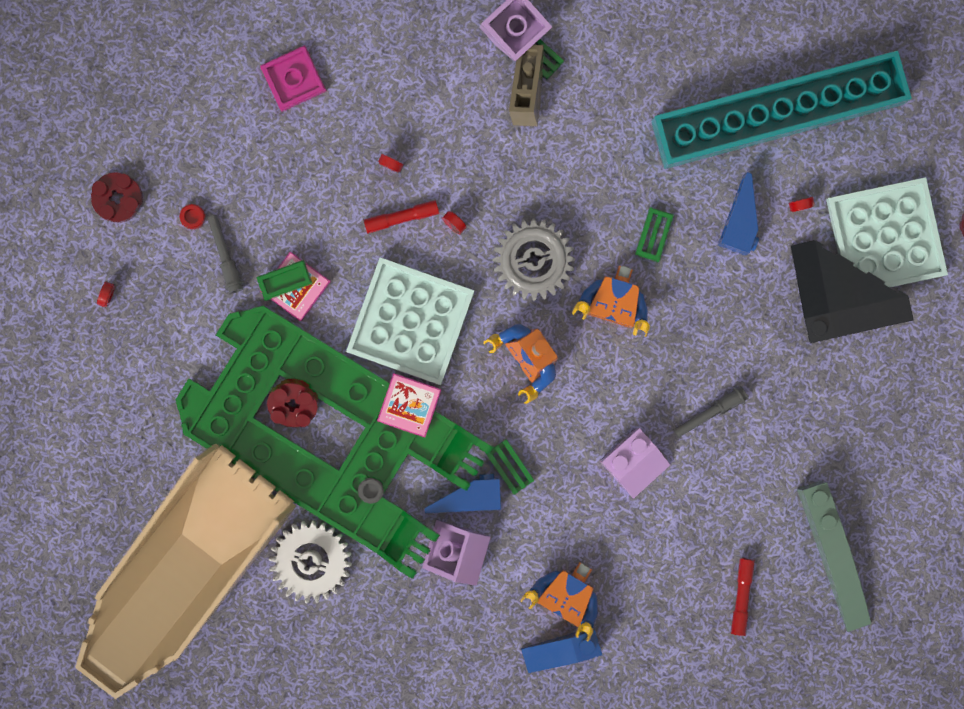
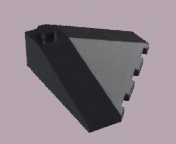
[791,240,914,343]

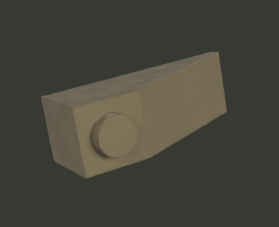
[509,45,544,127]

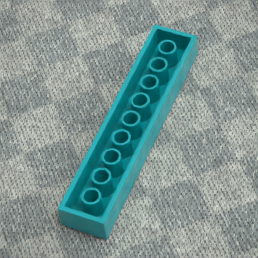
[651,51,912,169]

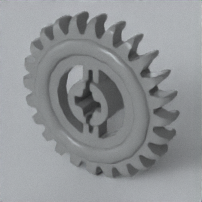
[492,218,575,301]

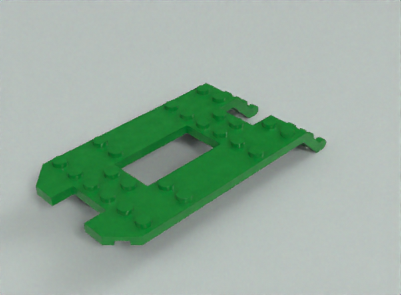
[175,306,494,579]

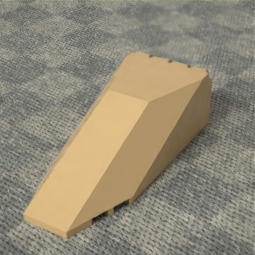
[75,443,296,699]

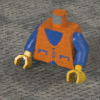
[572,266,650,337]
[483,324,558,404]
[520,562,598,641]

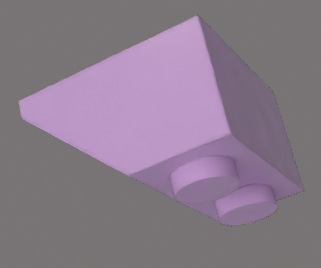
[479,0,552,61]
[600,428,670,499]
[422,520,491,586]

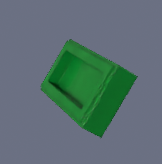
[256,260,313,301]

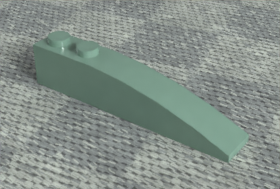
[797,481,871,632]

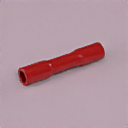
[363,200,439,234]
[731,558,755,636]

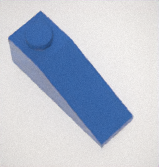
[718,172,759,256]
[425,474,501,513]
[521,627,602,673]

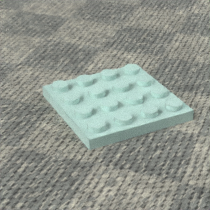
[826,177,948,288]
[346,258,474,385]

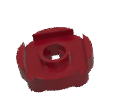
[91,172,143,223]
[267,379,319,427]

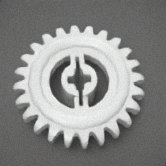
[269,520,352,604]

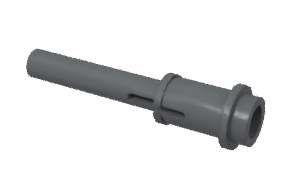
[207,215,244,294]
[673,386,749,438]

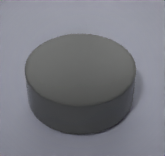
[358,478,384,504]

